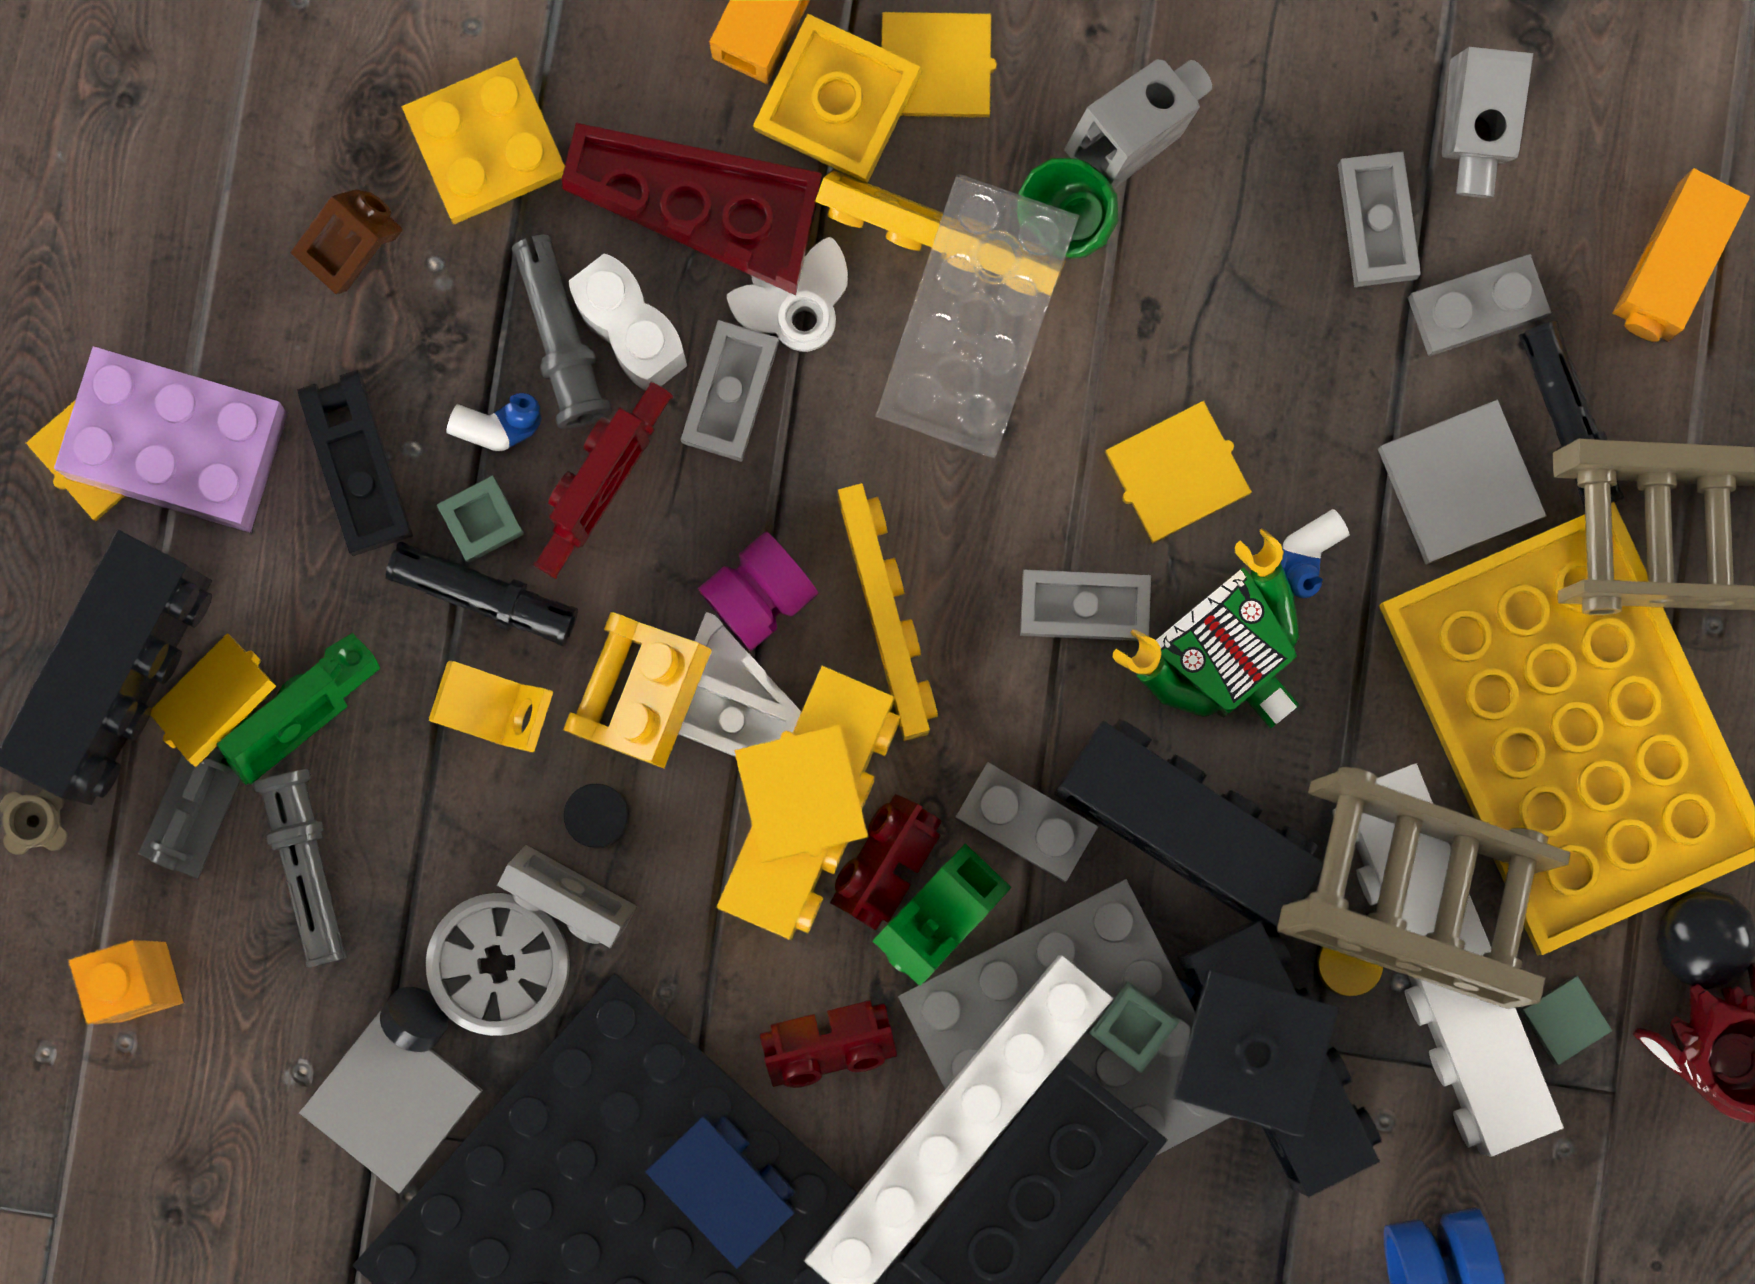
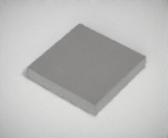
[1378,400,1546,565]
[299,1011,483,1194]

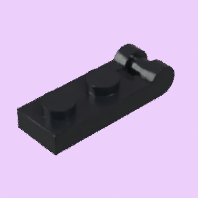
[297,370,413,556]

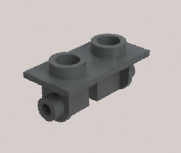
[139,747,241,879]

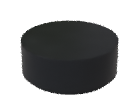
[564,783,629,848]
[380,987,449,1052]

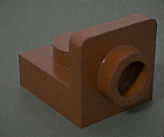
[290,189,403,295]

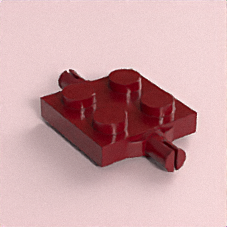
[533,382,673,579]

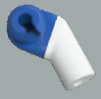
[446,393,542,451]
[1280,509,1350,598]

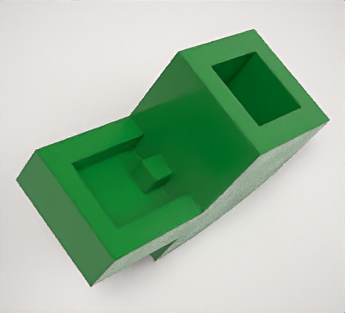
[873,843,1012,986]

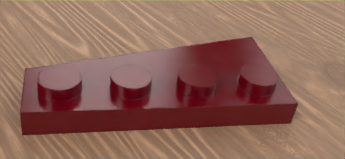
[562,123,822,296]

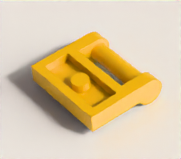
[563,612,712,769]

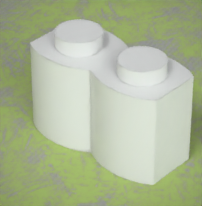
[569,253,687,390]

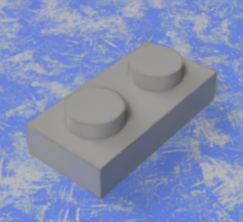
[1338,151,1421,287]
[1408,254,1551,357]
[680,320,779,462]
[1020,570,1151,641]
[955,762,1098,882]
[497,845,637,948]

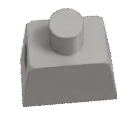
[1442,47,1533,198]
[1064,59,1212,189]

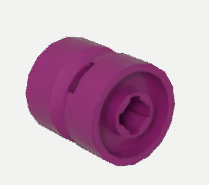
[697,531,819,652]

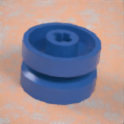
[1384,1207,1505,1284]

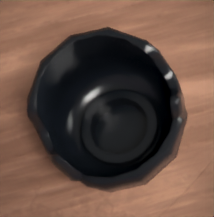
[1657,888,1755,989]

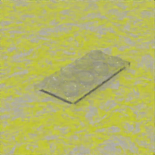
[875,173,1080,459]

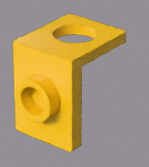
[429,661,553,753]

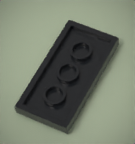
[901,1057,1168,1284]

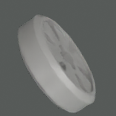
[426,893,570,1036]

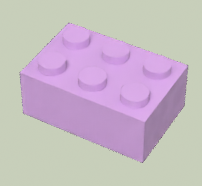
[54,346,288,533]

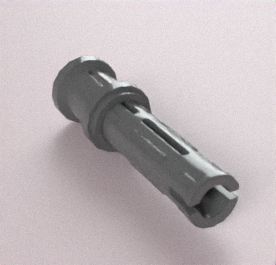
[512,235,612,429]
[252,769,348,968]

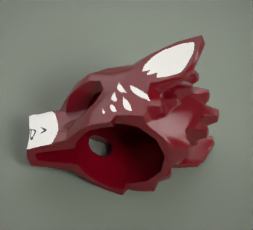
[1633,963,1755,1123]

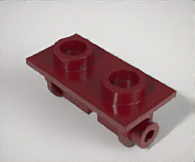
[830,794,942,931]
[760,1000,897,1088]

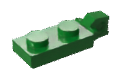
[216,633,381,785]

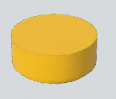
[1316,946,1383,996]

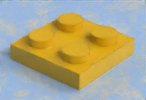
[753,14,922,184]
[401,57,565,224]

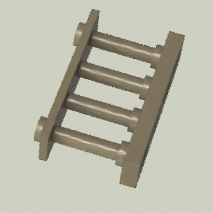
[1553,439,1755,615]
[1277,767,1571,1009]

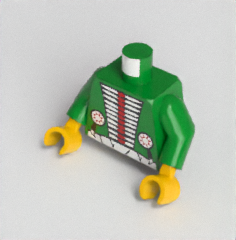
[1113,528,1299,729]

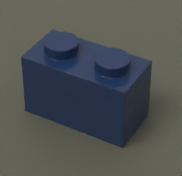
[646,1114,795,1269]

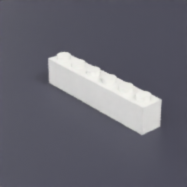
[1332,763,1564,1157]
[805,955,1113,1284]

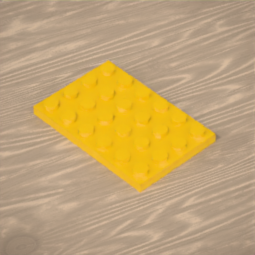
[1379,502,1755,955]

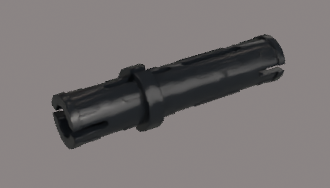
[1519,321,1624,511]
[385,541,578,647]

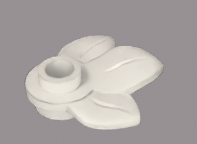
[727,237,848,352]

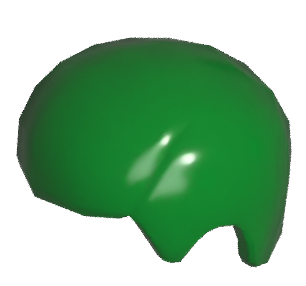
[1018,158,1119,259]

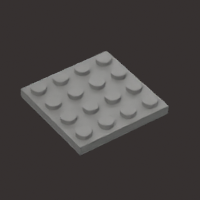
[898,879,1232,1160]

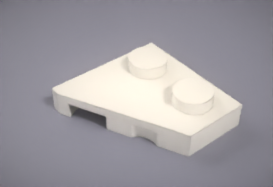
[678,612,801,757]

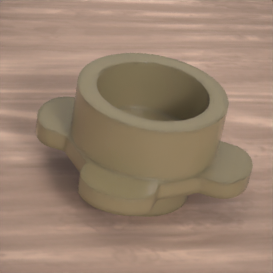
[0,789,68,855]

